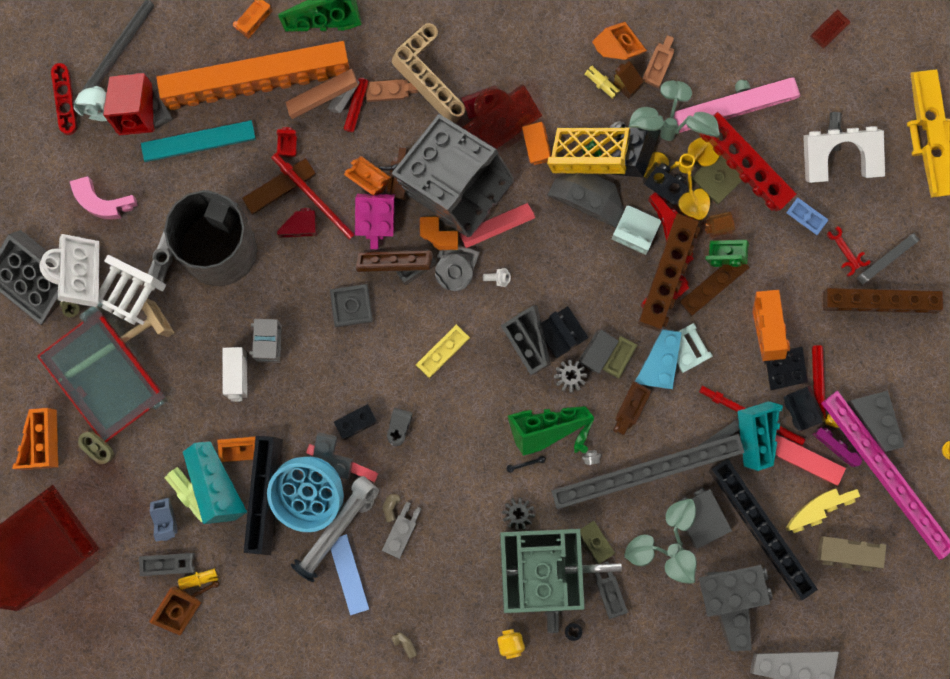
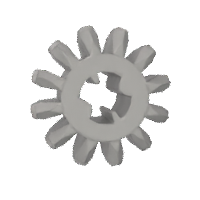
[554,360,587,393]

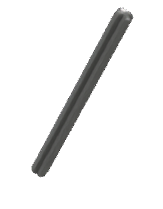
[73,0,154,105]

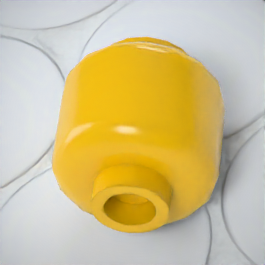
[497,629,525,659]

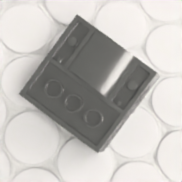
[391,114,514,237]

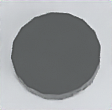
[435,253,473,291]

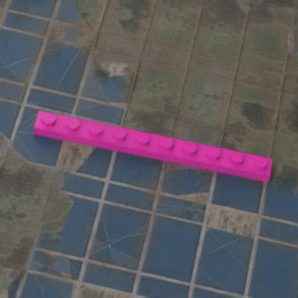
[821,391,950,560]

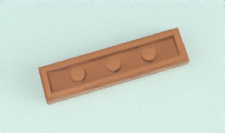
[286,69,358,119]

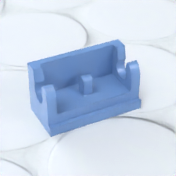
[786,197,828,235]

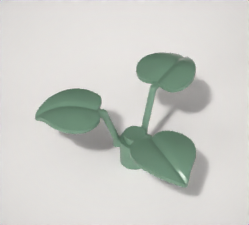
[629,80,719,141]
[624,499,697,584]

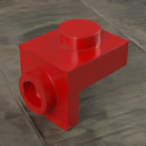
[277,127,298,157]

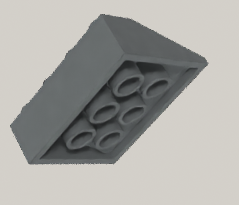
[0,230,60,325]

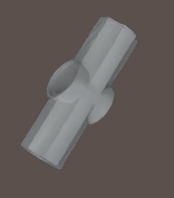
[148,231,173,282]

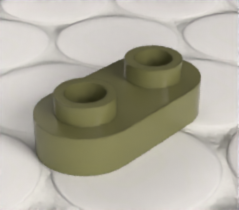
[78,431,114,464]

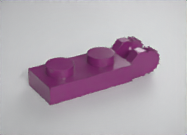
[812,428,863,467]

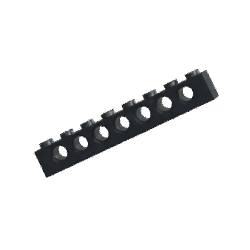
[709,458,818,601]

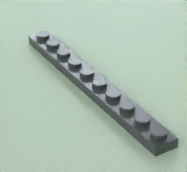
[551,434,744,509]

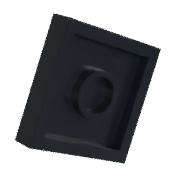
[542,306,589,359]

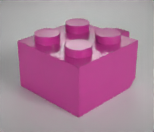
[355,194,395,249]

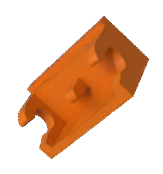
[233,0,272,39]
[522,122,552,165]
[344,156,391,196]
[217,437,255,462]

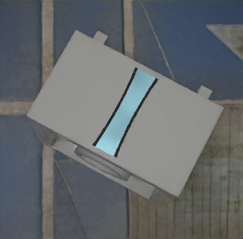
[249,319,282,363]

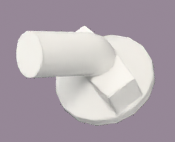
[483,268,511,287]

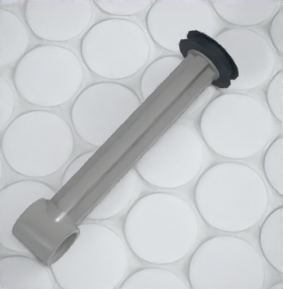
[291,476,379,582]

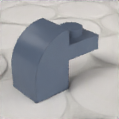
[150,498,178,542]

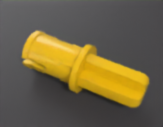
[178,568,218,590]

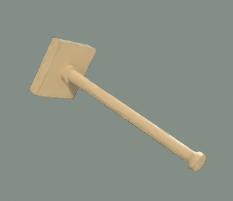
[59,299,174,382]

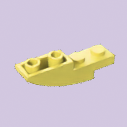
[786,489,860,533]

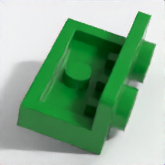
[705,240,749,267]

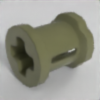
[60,301,80,317]

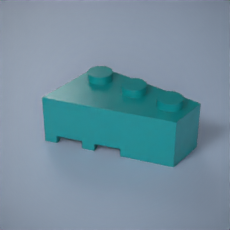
[737,401,783,471]

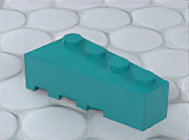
[183,442,247,524]

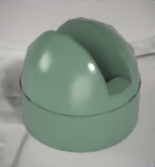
[735,80,751,94]

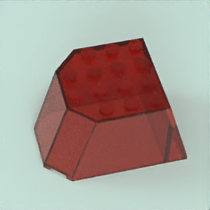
[0,485,101,611]

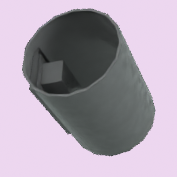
[164,190,257,287]

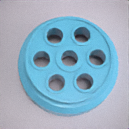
[267,457,344,532]

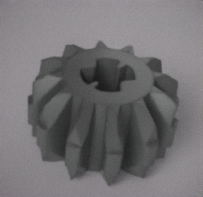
[502,497,535,531]

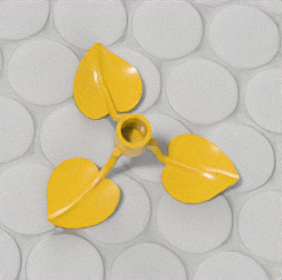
[644,137,719,220]

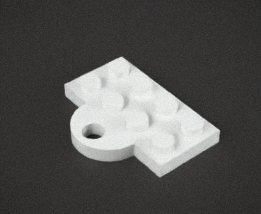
[39,234,99,307]

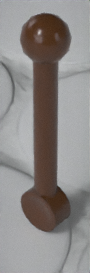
[191,581,219,597]

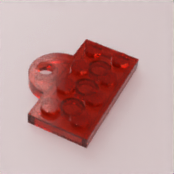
[462,84,542,149]

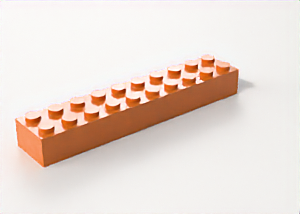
[156,41,350,110]

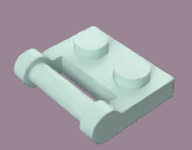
[677,323,713,373]

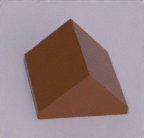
[149,586,201,635]

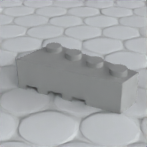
[750,651,839,679]

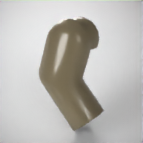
[382,494,400,523]
[392,632,417,658]

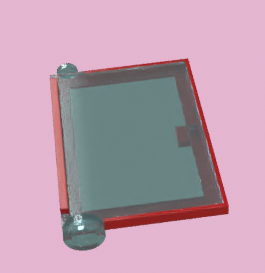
[37,306,166,442]

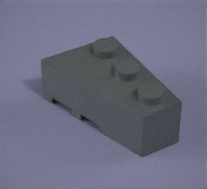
[501,305,551,375]
[847,391,904,452]

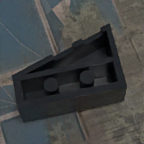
[610,126,661,178]

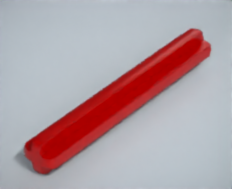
[812,345,826,420]

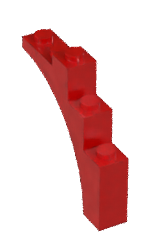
[641,192,698,314]

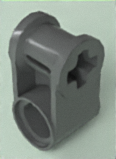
[387,407,413,446]

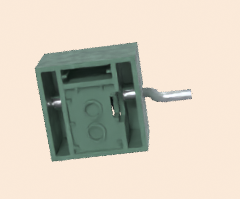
[500,529,622,613]

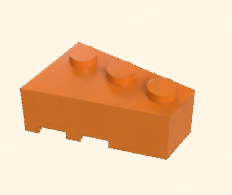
[752,290,790,361]
[12,408,58,470]

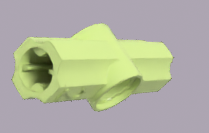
[165,467,202,522]

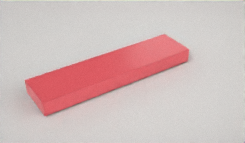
[458,203,535,248]
[775,434,846,486]

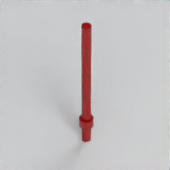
[271,153,355,240]
[699,385,805,446]

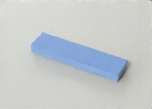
[331,534,369,615]

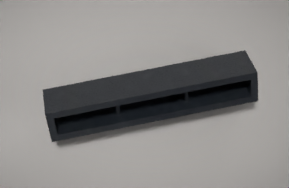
[243,436,283,555]

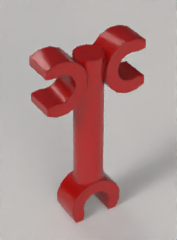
[827,226,870,277]

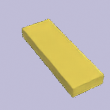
[416,324,470,379]

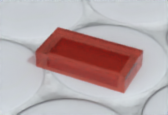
[810,9,851,49]

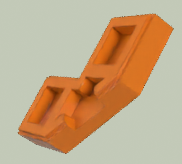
[420,217,458,250]

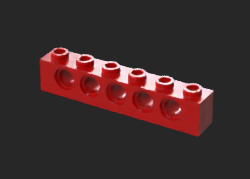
[700,112,796,212]

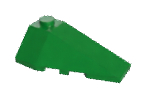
[278,0,362,32]
[508,406,594,456]

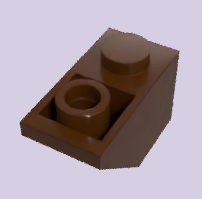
[613,61,644,99]

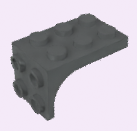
[699,565,773,617]

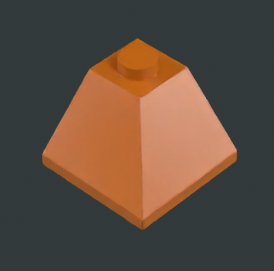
[592,22,647,60]

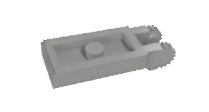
[382,502,421,559]

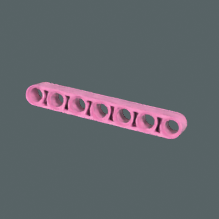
[673,78,800,133]

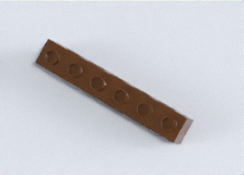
[638,214,700,332]
[823,288,943,314]

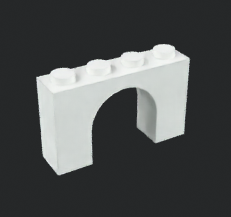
[804,126,885,183]

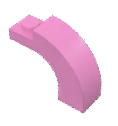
[70,176,138,219]

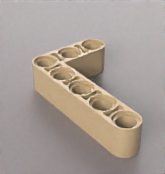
[392,23,465,123]

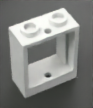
[223,347,247,402]

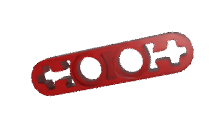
[51,63,77,135]

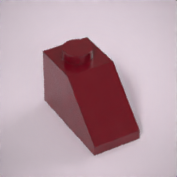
[277,208,317,238]

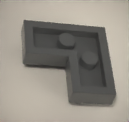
[313,432,353,480]

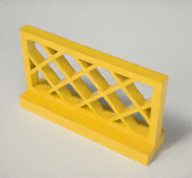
[547,128,631,174]

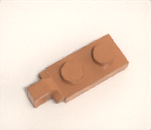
[642,35,674,88]
[366,79,418,102]

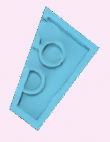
[635,329,682,389]

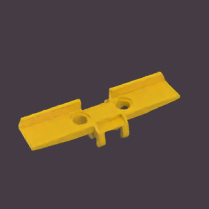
[906,69,950,198]

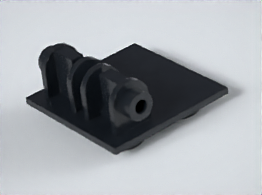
[764,346,808,390]

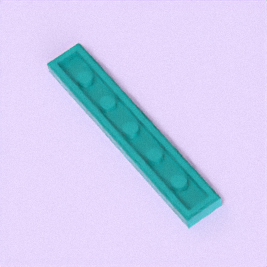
[141,120,256,162]

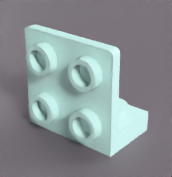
[612,205,661,255]

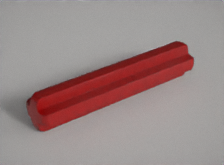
[344,78,369,133]

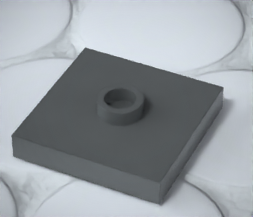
[330,284,373,328]

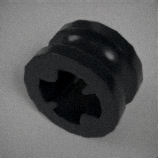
[565,623,582,641]

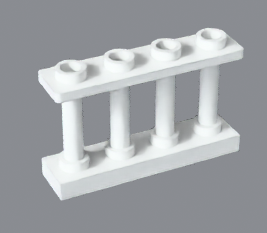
[97,255,166,325]

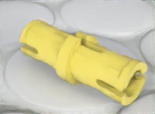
[584,65,620,99]

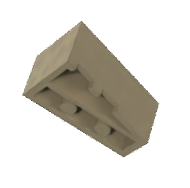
[817,536,886,572]

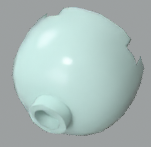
[73,86,107,121]

